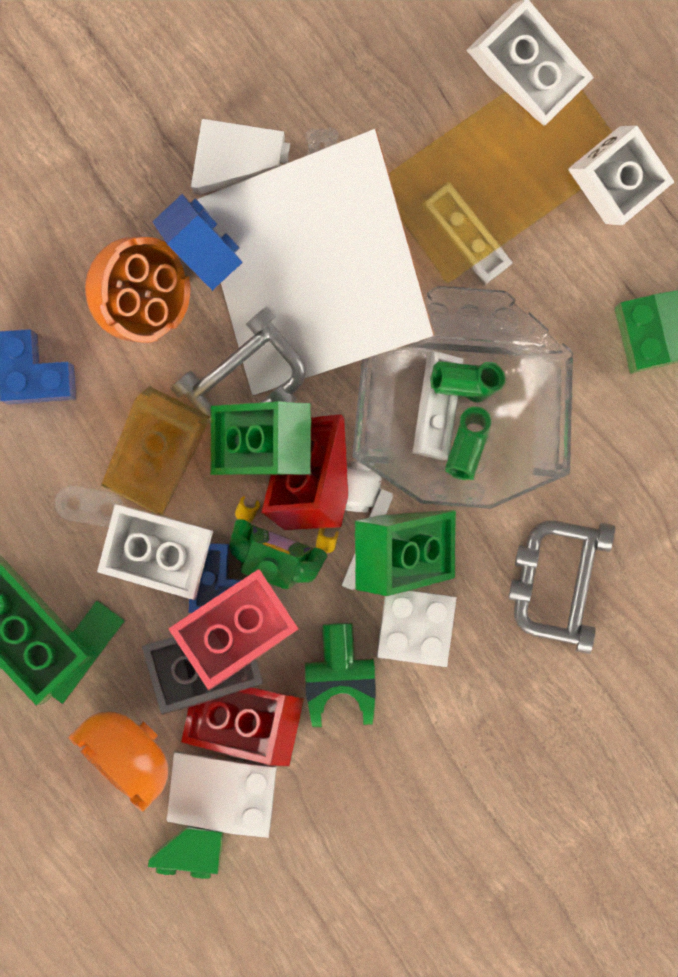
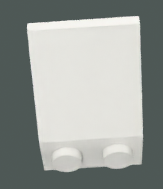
[466,0,594,125]
[97,504,213,600]
[167,752,277,838]

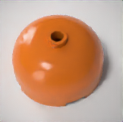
[85,236,191,343]
[68,711,168,812]

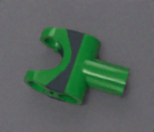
[305,623,376,728]

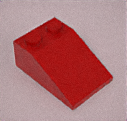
[261,414,348,530]
[181,687,304,767]

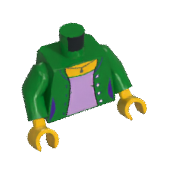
[229,496,339,589]

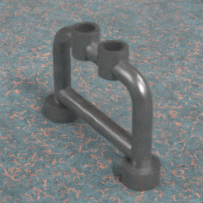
[170,306,306,425]
[509,521,615,654]

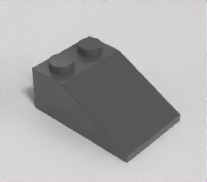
[142,637,263,715]

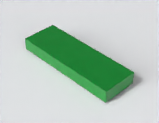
[52,600,126,704]

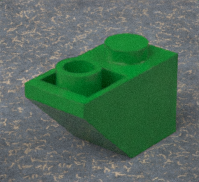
[148,825,224,879]

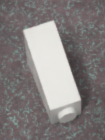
[191,119,290,195]

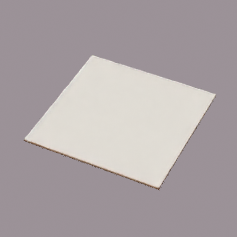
[198,129,435,396]

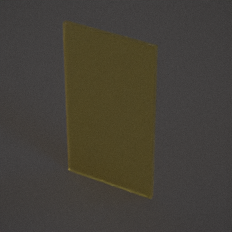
[389,90,612,284]

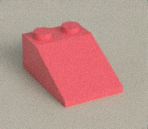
[168,569,298,690]

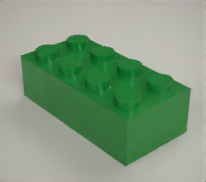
[0,555,95,706]

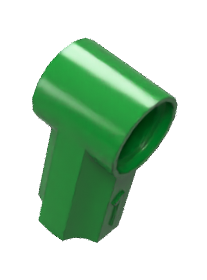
[430,361,506,403]
[445,406,491,481]

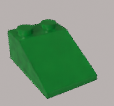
[614,290,678,374]
[210,401,311,475]
[355,510,456,596]

